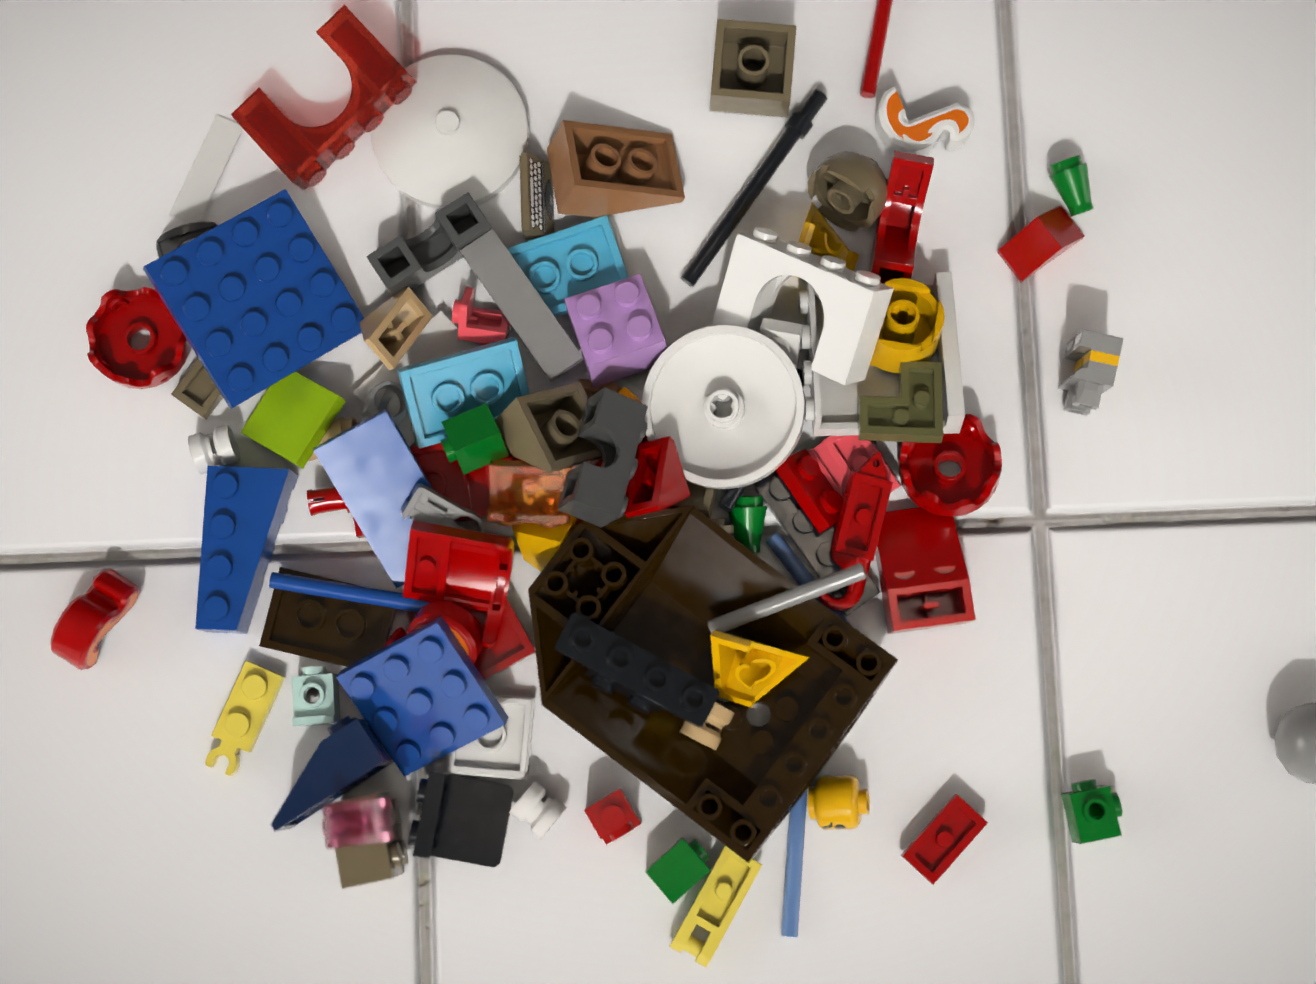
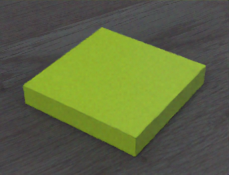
[240,372,346,469]

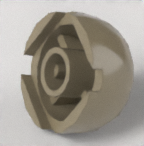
[807,151,887,232]

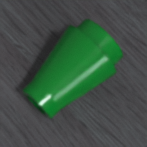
[1049,155,1094,217]
[728,496,767,553]

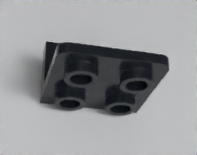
[408,771,514,867]

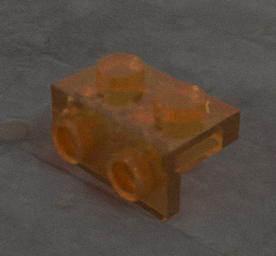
[487,460,573,528]

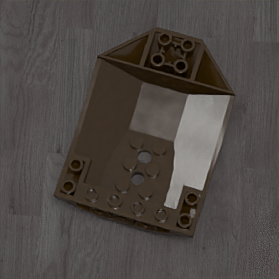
[528,505,898,863]

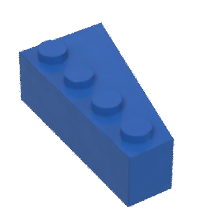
[195,466,298,634]

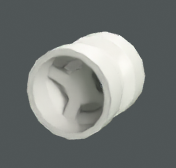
[188,424,241,474]
[509,781,567,839]

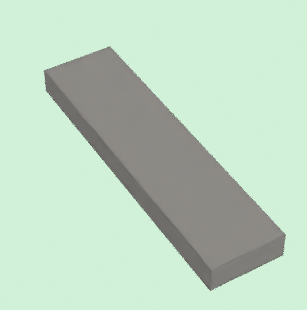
[460,229,584,382]

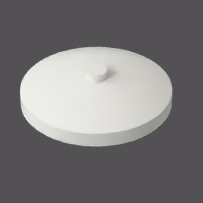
[371,54,529,209]
[641,325,806,489]

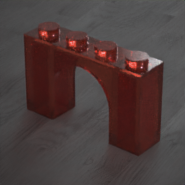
[231,4,417,191]

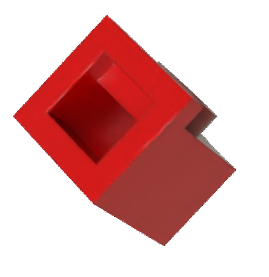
[584,788,642,845]

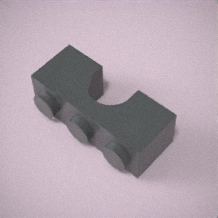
[366,192,491,297]
[557,387,648,528]

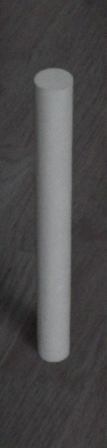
[707,563,867,634]

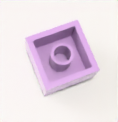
[564,274,667,388]

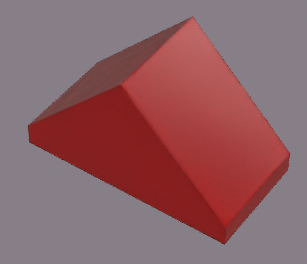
[997,206,1085,283]
[624,436,691,518]

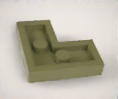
[858,361,943,443]

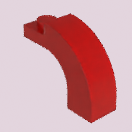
[869,150,934,284]

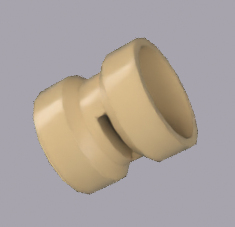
[679,703,735,750]

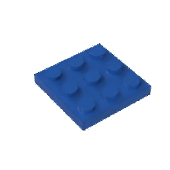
[336,616,509,777]

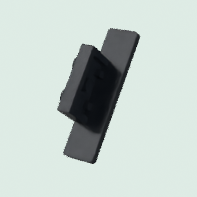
[554,613,719,728]

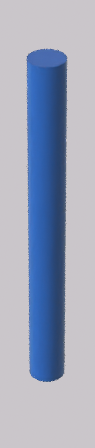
[269,572,431,612]

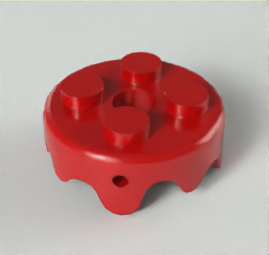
[86,287,191,389]
[899,414,1002,517]

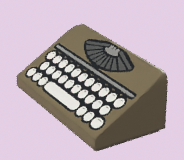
[519,153,555,241]

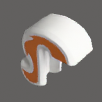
[875,86,975,156]

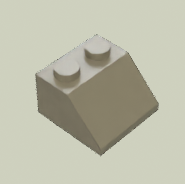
[495,382,602,473]

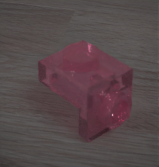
[322,797,394,849]

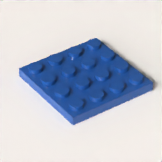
[143,189,364,409]

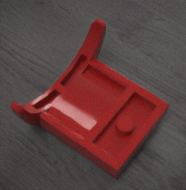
[403,520,514,648]

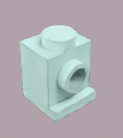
[292,666,341,726]

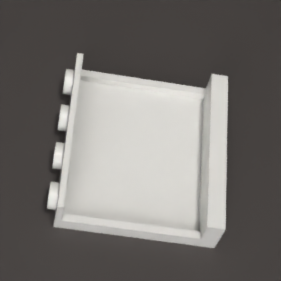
[798,272,965,436]

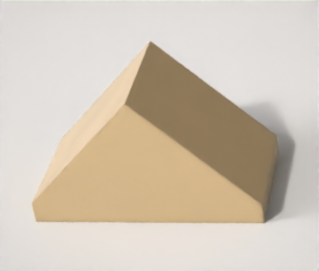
[359,286,433,370]

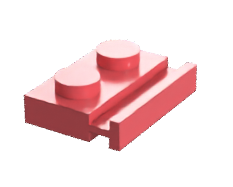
[808,435,902,499]

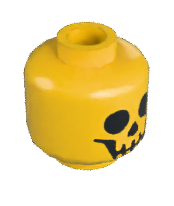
[808,775,870,830]

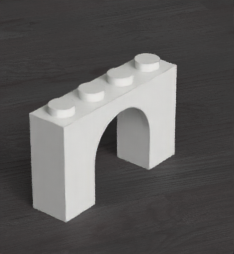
[712,227,894,385]

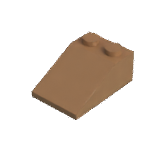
[547,120,685,217]

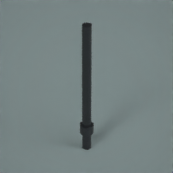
[681,89,828,287]

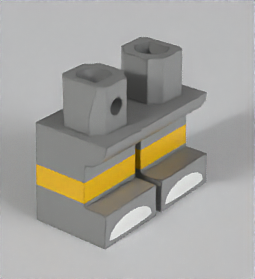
[1058,329,1124,415]

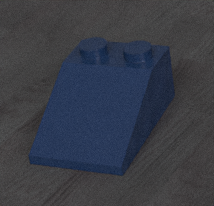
[271,716,394,832]

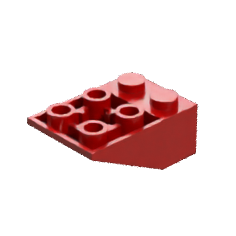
[875,507,976,634]

